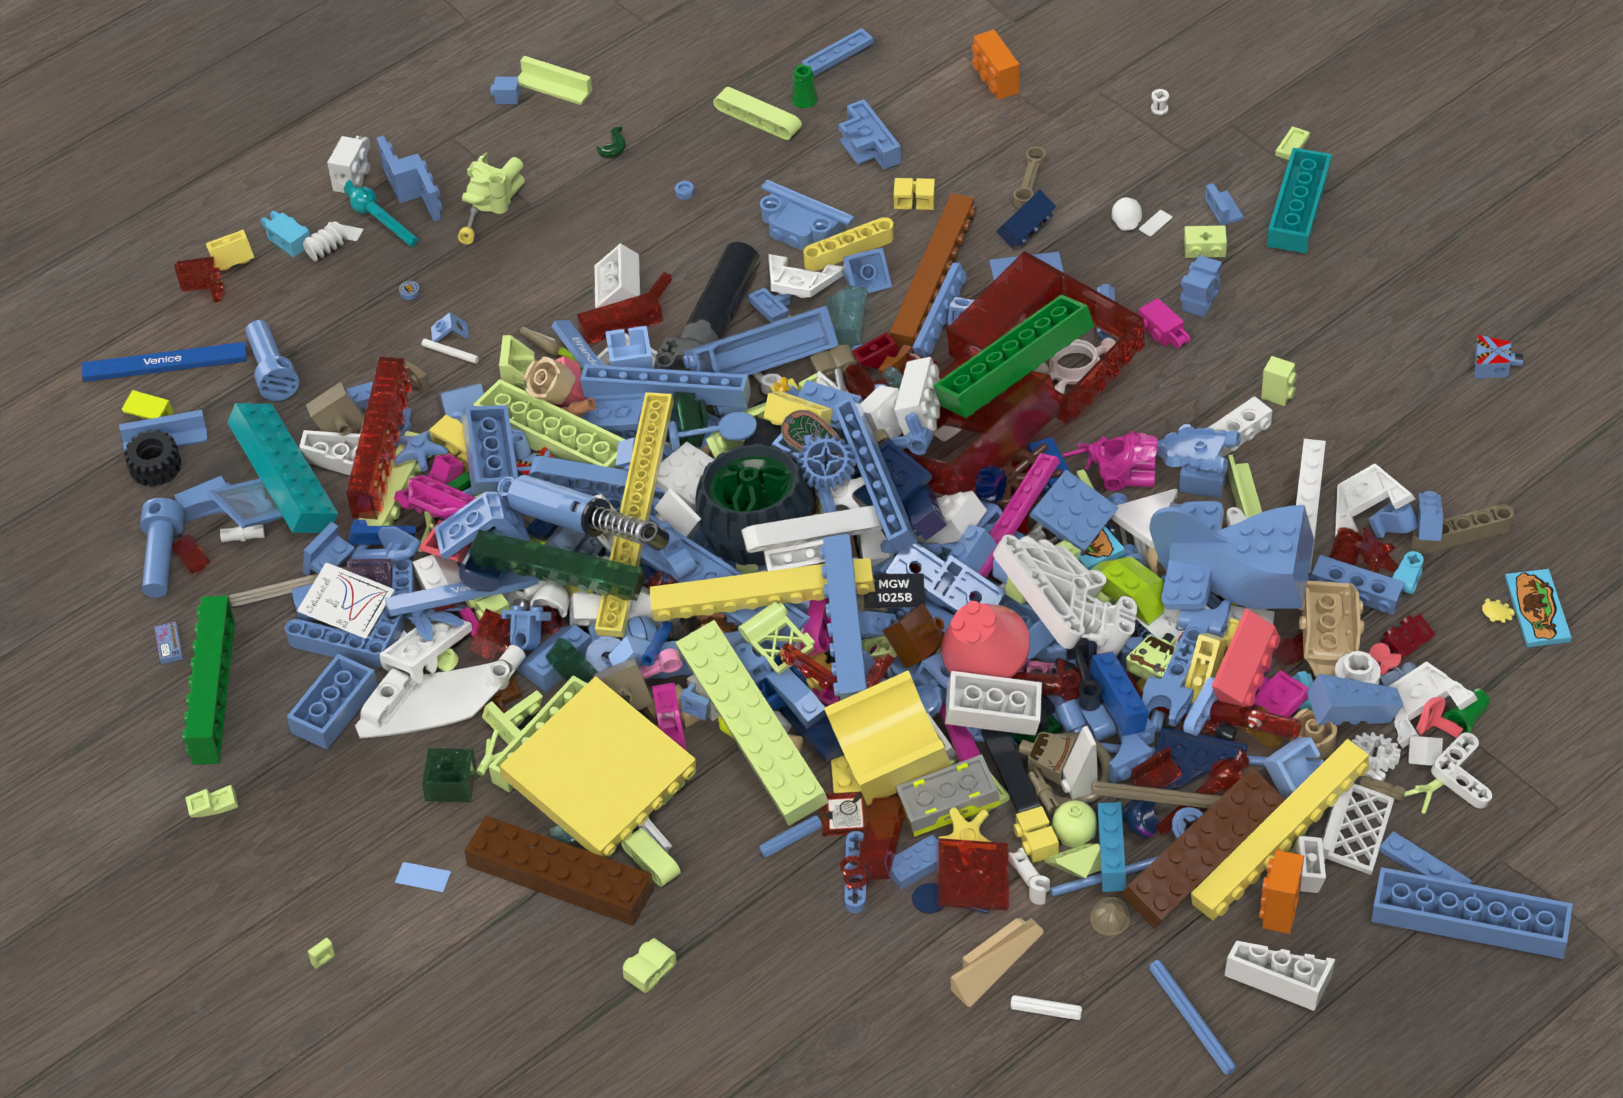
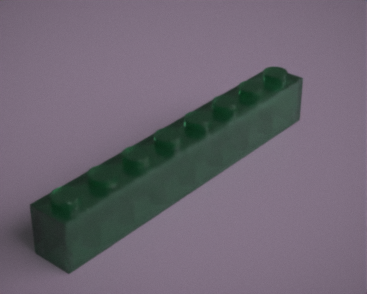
[470,530,646,601]

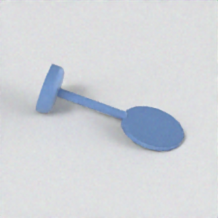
[668,412,757,451]

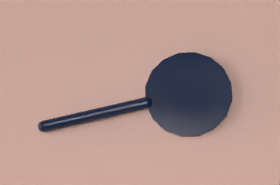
[912,883,990,914]

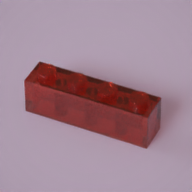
[577,291,663,344]

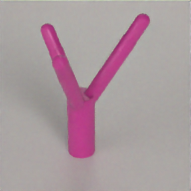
[1061,438,1108,470]

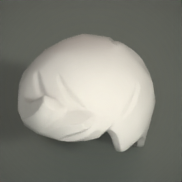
[1111,197,1142,231]

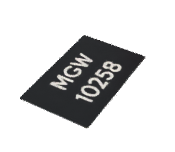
[864,573,926,608]

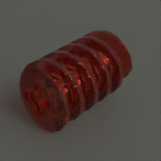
[1329,527,1363,566]

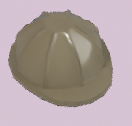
[1090,897,1130,936]

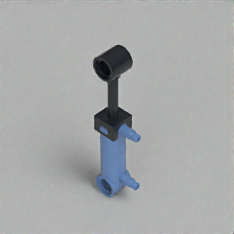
[1047,638,1101,711]

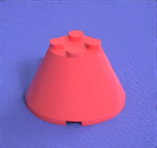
[941,601,1030,678]

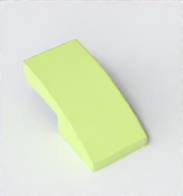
[186,785,238,818]

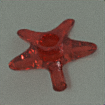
[1355,528,1399,574]

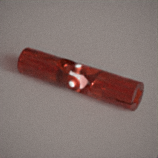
[1210,700,1302,739]

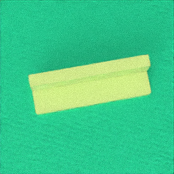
[518,56,592,105]
[1227,455,1262,518]

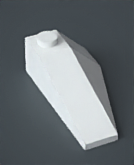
[1061,726,1098,800]

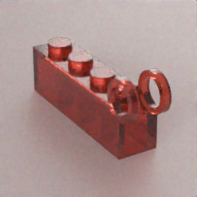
[840,797,905,889]

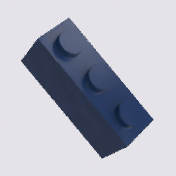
[996,190,1056,249]

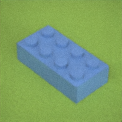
[884,834,949,890]

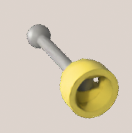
[458,207,478,244]

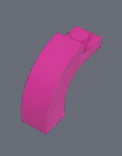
[394,454,465,514]
[652,683,687,751]

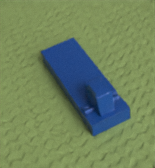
[348,520,416,545]

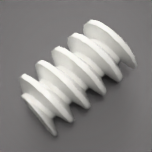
[303,221,347,262]

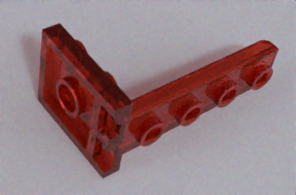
[778,643,895,699]

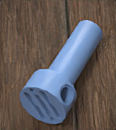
[246,320,299,401]
[140,498,185,597]

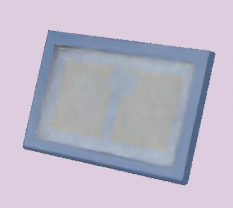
[207,478,283,529]

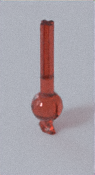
[1155,749,1249,836]

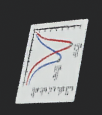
[297,563,394,638]

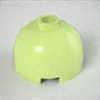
[1051,800,1098,848]

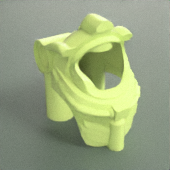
[462,152,525,214]

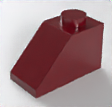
[851,332,899,369]

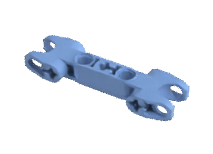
[1142,600,1231,727]

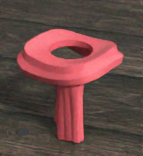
[1416,697,1463,738]

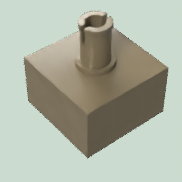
[306,382,368,436]
[593,657,654,711]

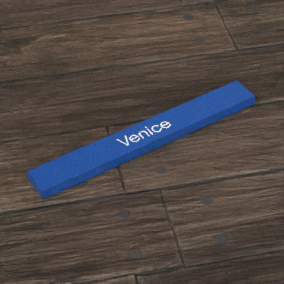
[82,342,247,382]

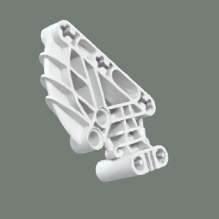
[993,535,1137,656]

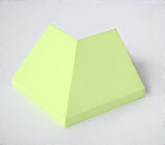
[1044,843,1101,878]

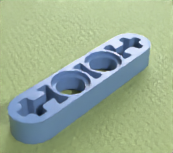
[844,831,867,913]

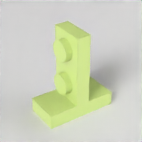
[482,690,543,745]

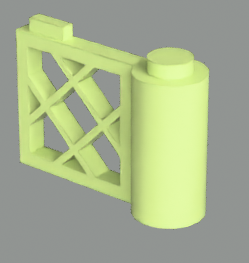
[738,602,815,675]

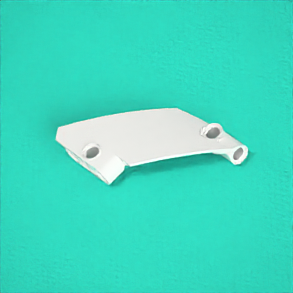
[355,645,525,739]

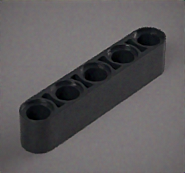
[981,729,1041,814]

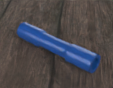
[641,621,673,666]

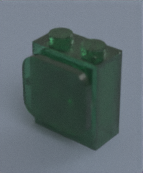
[667,392,708,452]

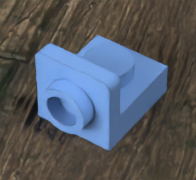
[680,682,711,721]

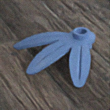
[407,604,468,641]

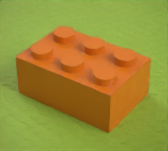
[972,29,1020,100]
[1259,850,1304,934]

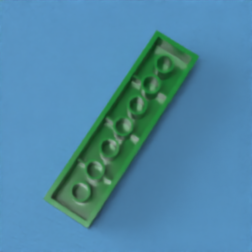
[933,295,1094,418]
[182,595,235,765]

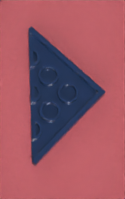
[780,707,844,762]
[1146,727,1248,790]

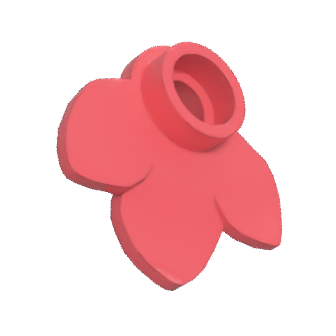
[1365,643,1401,676]

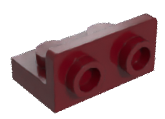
[1380,613,1435,659]

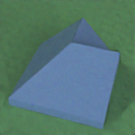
[843,247,892,297]

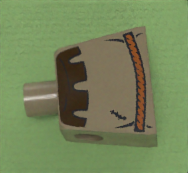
[1019,732,1076,785]

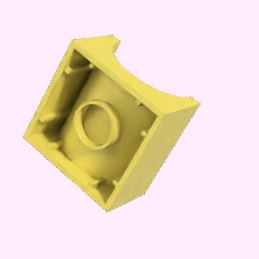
[824,671,951,806]

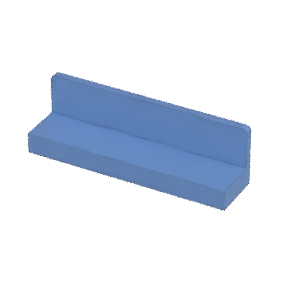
[119,410,208,450]

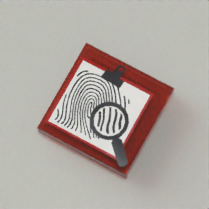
[821,792,869,836]

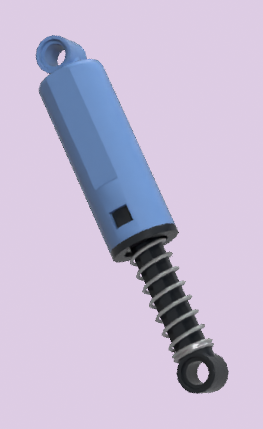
[497,475,669,551]

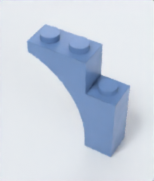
[174,476,273,524]
[1105,704,1155,783]

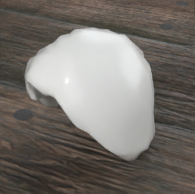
[530,583,570,618]

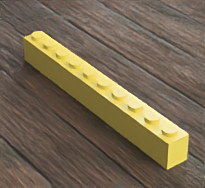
[650,558,875,621]
[1191,739,1370,921]

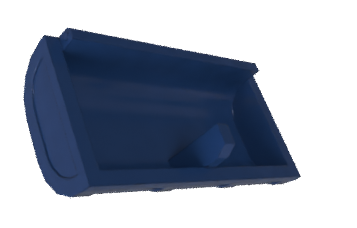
[459,526,520,592]

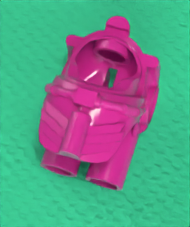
[1088,431,1158,491]

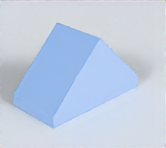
[609,636,657,667]

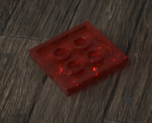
[937,838,1009,911]

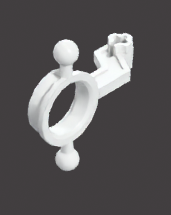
[1018,298,1117,384]

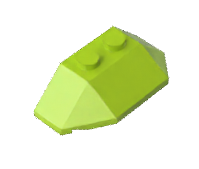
[1089,556,1164,626]

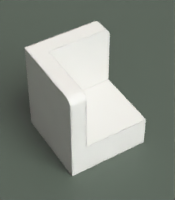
[1408,736,1443,765]

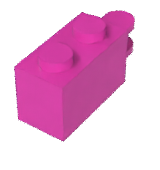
[1138,298,1190,349]

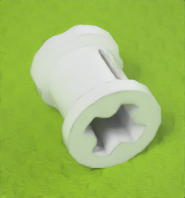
[1151,89,1169,115]

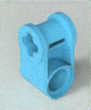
[1393,551,1424,595]

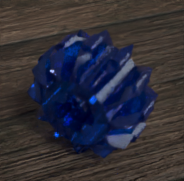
[974,465,1007,503]

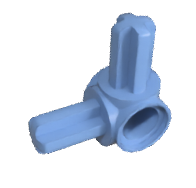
[891,412,933,455]

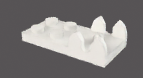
[379,619,472,683]

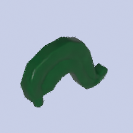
[596,126,626,158]

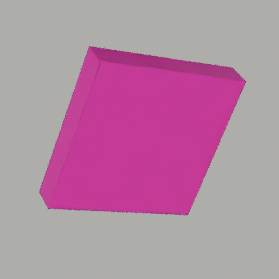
[1253,670,1309,725]

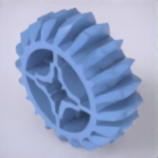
[797,433,856,493]

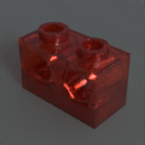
[469,608,510,660]

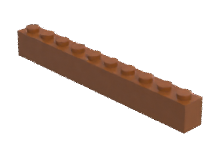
[890,193,977,351]

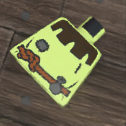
[1126,633,1177,680]

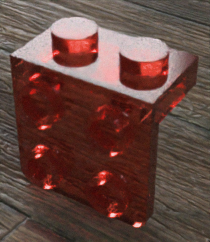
[174,256,225,303]

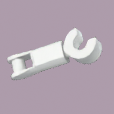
[1007,848,1050,905]

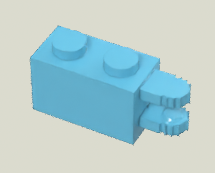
[260,211,310,258]

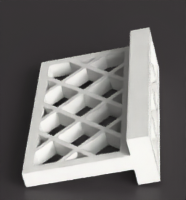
[1322,783,1394,875]

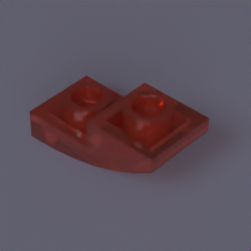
[172,534,210,574]
[1273,631,1304,665]

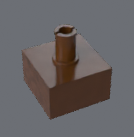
[882,603,944,668]

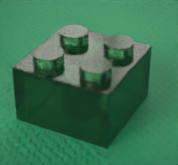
[422,748,476,802]

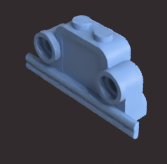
[760,180,855,250]

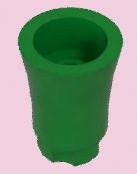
[791,64,818,108]
[1443,688,1490,736]

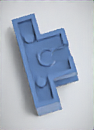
[839,99,901,170]

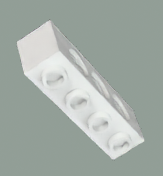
[1208,396,1272,457]

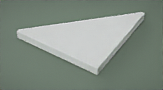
[1111,489,1178,549]

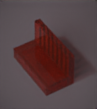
[1131,746,1182,789]

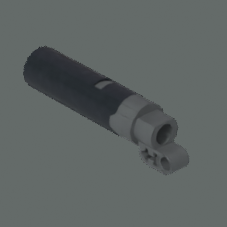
[654,242,761,371]

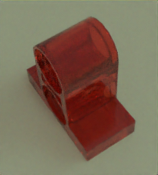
[845,364,888,401]

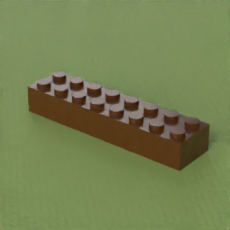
[1121,767,1285,928]
[464,815,654,926]

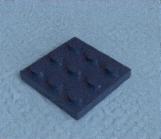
[850,439,933,506]

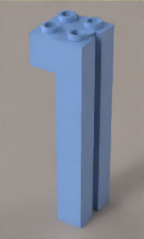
[683,306,839,375]

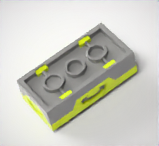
[896,754,1001,837]

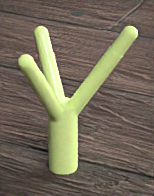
[418,511,436,552]
[476,729,502,776]
[1404,779,1444,814]

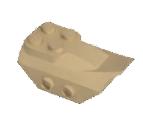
[1298,581,1364,677]

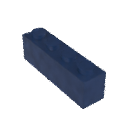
[904,483,947,541]

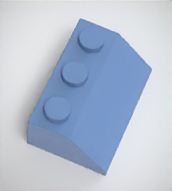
[516,625,592,692]

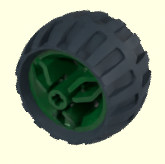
[696,444,814,566]

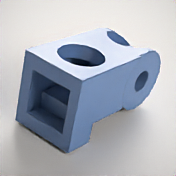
[734,642,772,684]

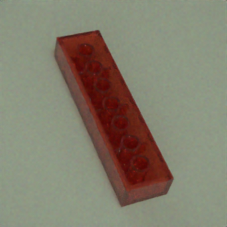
[346,356,412,520]

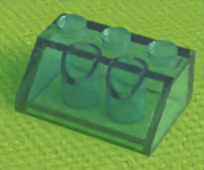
[826,286,868,348]

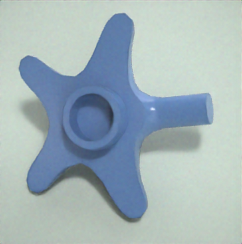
[394,429,448,471]

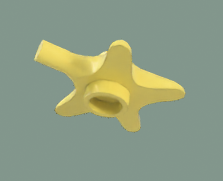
[938,807,996,868]

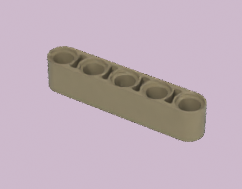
[1411,504,1514,554]

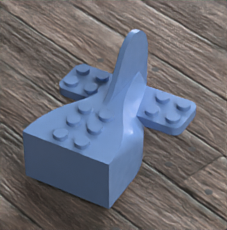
[1149,501,1314,610]

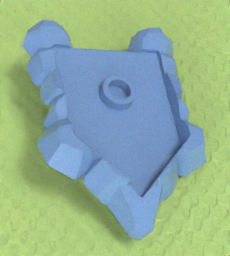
[1156,424,1241,474]

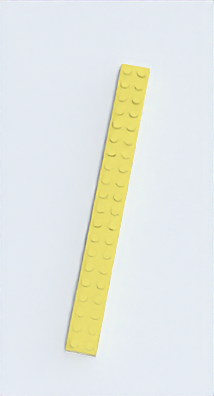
[595,392,674,637]

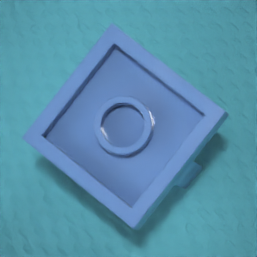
[303,522,355,576]

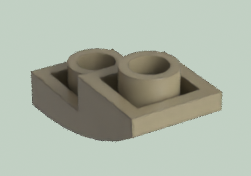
[390,358,430,392]

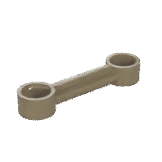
[1014,147,1046,209]

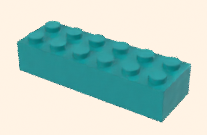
[1267,147,1332,254]

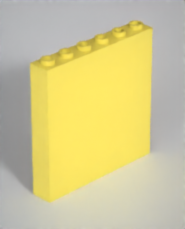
[500,676,696,857]

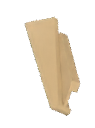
[951,918,1043,1007]

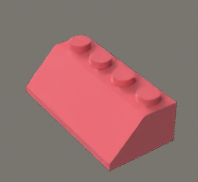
[1212,609,1280,714]

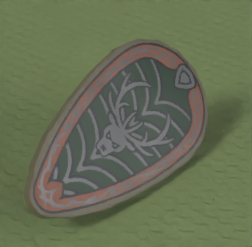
[781,410,843,462]

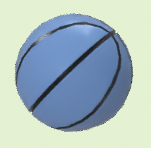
[621,615,658,642]

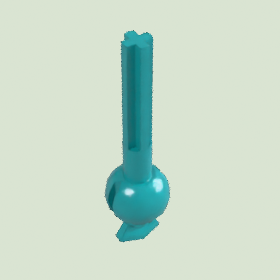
[344,180,419,248]

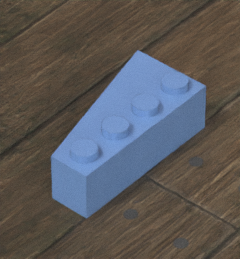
[1307,674,1403,725]

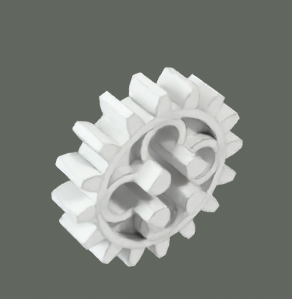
[1352,732,1401,772]

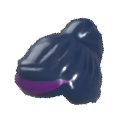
[1122,799,1160,838]

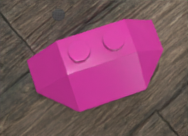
[408,475,476,520]

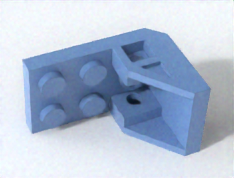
[582,393,669,442]
[434,492,530,559]

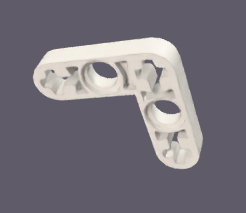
[1431,733,1492,809]

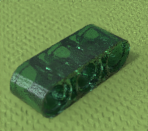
[546,638,599,684]

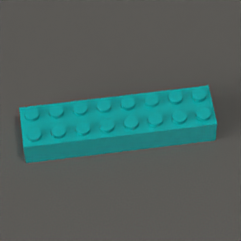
[227,403,338,533]

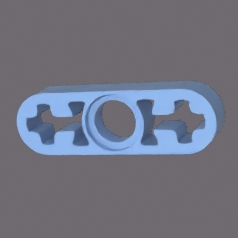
[1183,677,1218,736]

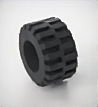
[124,430,182,487]

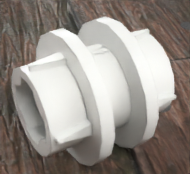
[1335,651,1381,685]

